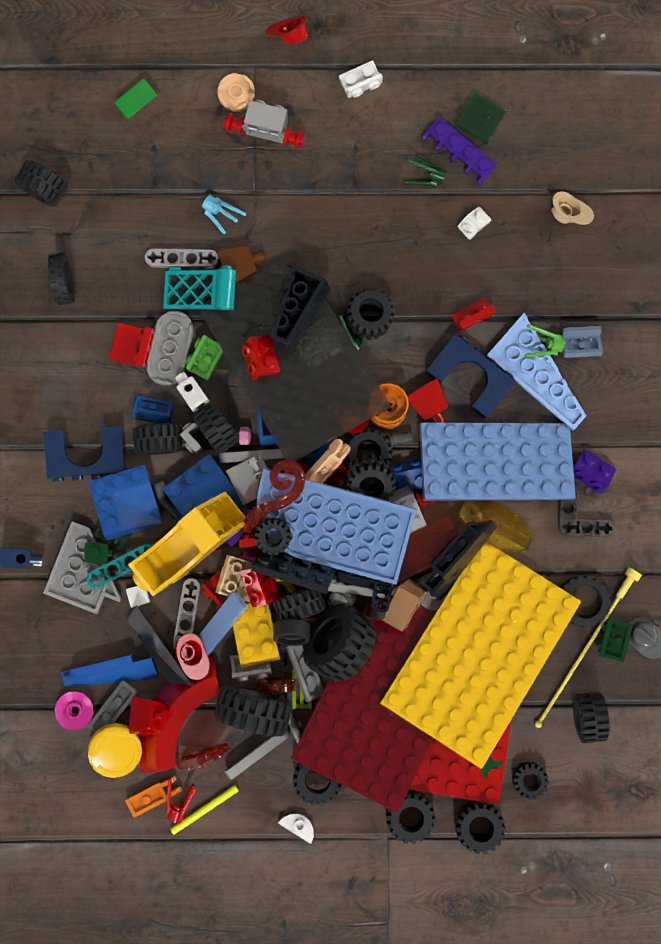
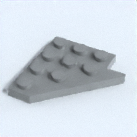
[43,521,121,614]

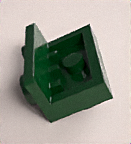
[597,619,633,663]

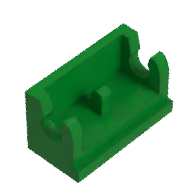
[115,78,157,120]

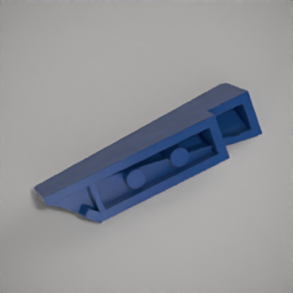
[61,654,158,687]

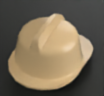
[551,191,594,225]

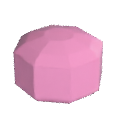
[239,427,252,445]

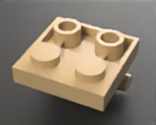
[216,555,253,602]

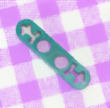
[86,544,153,588]

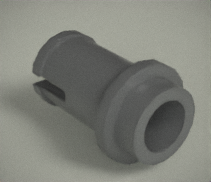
[388,431,413,447]

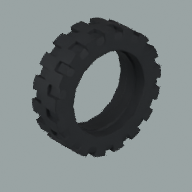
[48,252,75,305]
[561,575,611,627]

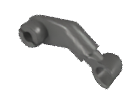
[152,480,182,521]

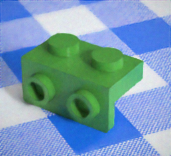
[185,335,226,381]

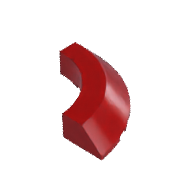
[139,656,221,773]

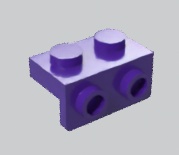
[573,448,616,493]

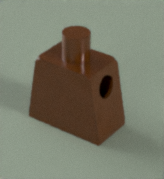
[217,246,265,287]

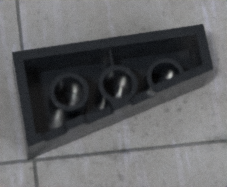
[271,265,331,354]

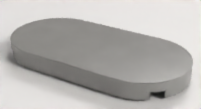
[146,311,194,386]

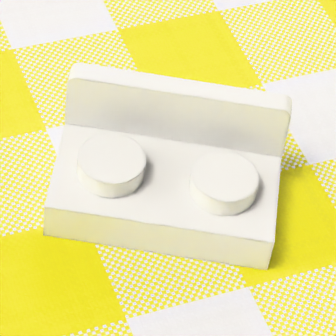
[339,60,383,98]

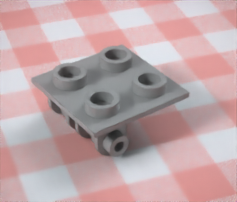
[226,454,268,505]

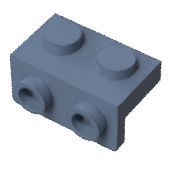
[562,326,603,358]

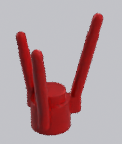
[164,779,197,823]

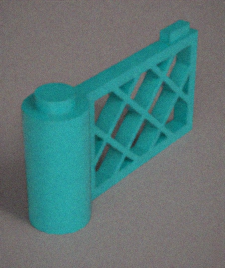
[163,266,236,310]

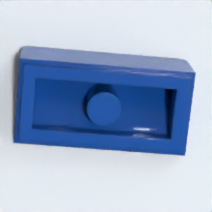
[132,395,174,424]

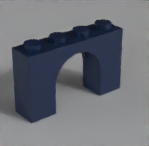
[426,335,516,419]
[44,426,127,482]

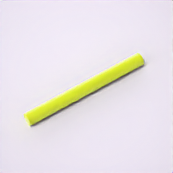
[170,785,239,835]

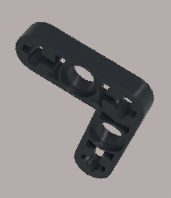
[558,482,615,537]
[336,569,392,620]

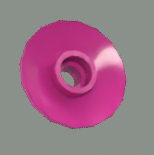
[55,691,94,730]

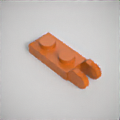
[125,776,182,818]

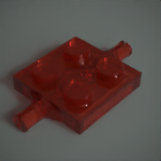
[176,742,229,772]

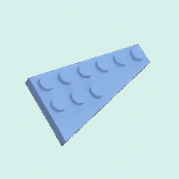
[486,313,586,431]

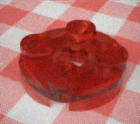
[257,677,296,693]

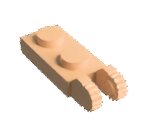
[302,439,351,483]

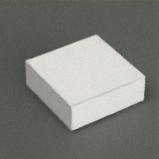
[126,586,150,608]

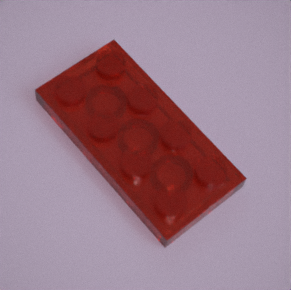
[397,516,458,583]

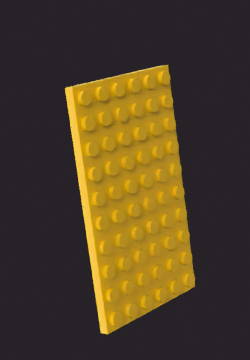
[380,542,581,769]

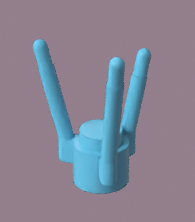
[202,195,246,234]

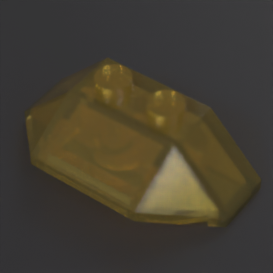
[458,500,534,552]

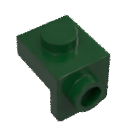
[84,543,114,563]

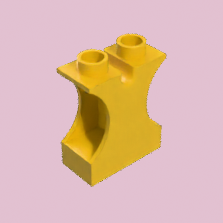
[128,492,249,596]

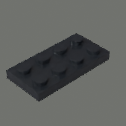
[251,549,336,594]

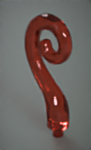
[243,460,305,534]

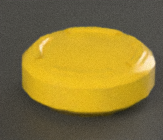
[87,723,142,778]

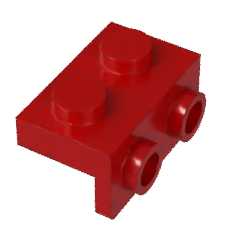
[242,336,281,380]

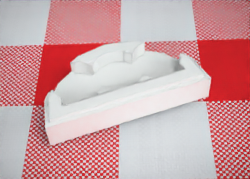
[278,813,314,844]

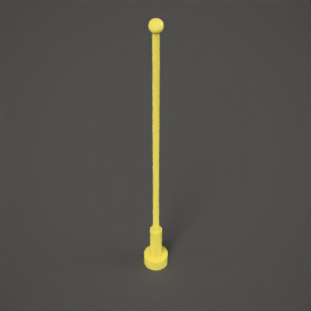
[535,567,642,728]

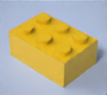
[233,603,281,668]

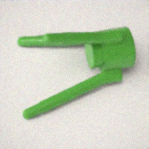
[525,324,565,357]

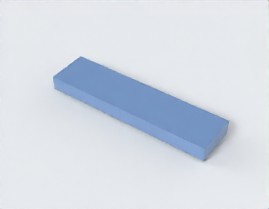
[198,592,248,656]

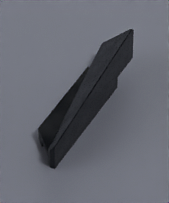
[420,520,498,600]
[127,605,194,686]

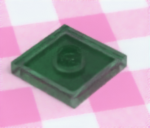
[455,92,507,145]

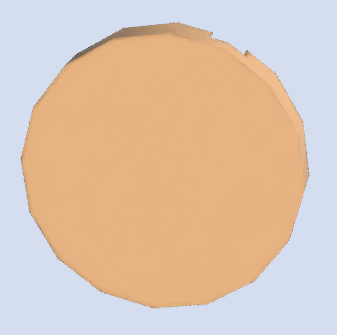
[218,73,255,112]

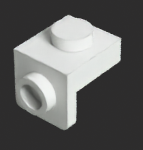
[458,207,492,240]

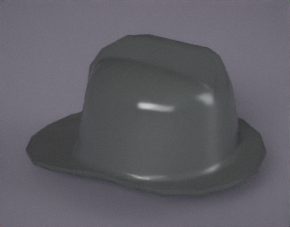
[628,617,661,659]

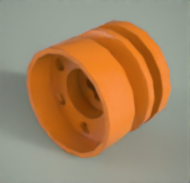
[367,383,409,429]

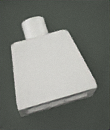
[175,372,210,413]

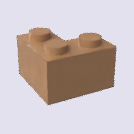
[382,579,428,631]

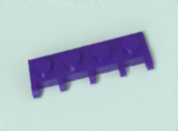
[422,117,497,185]

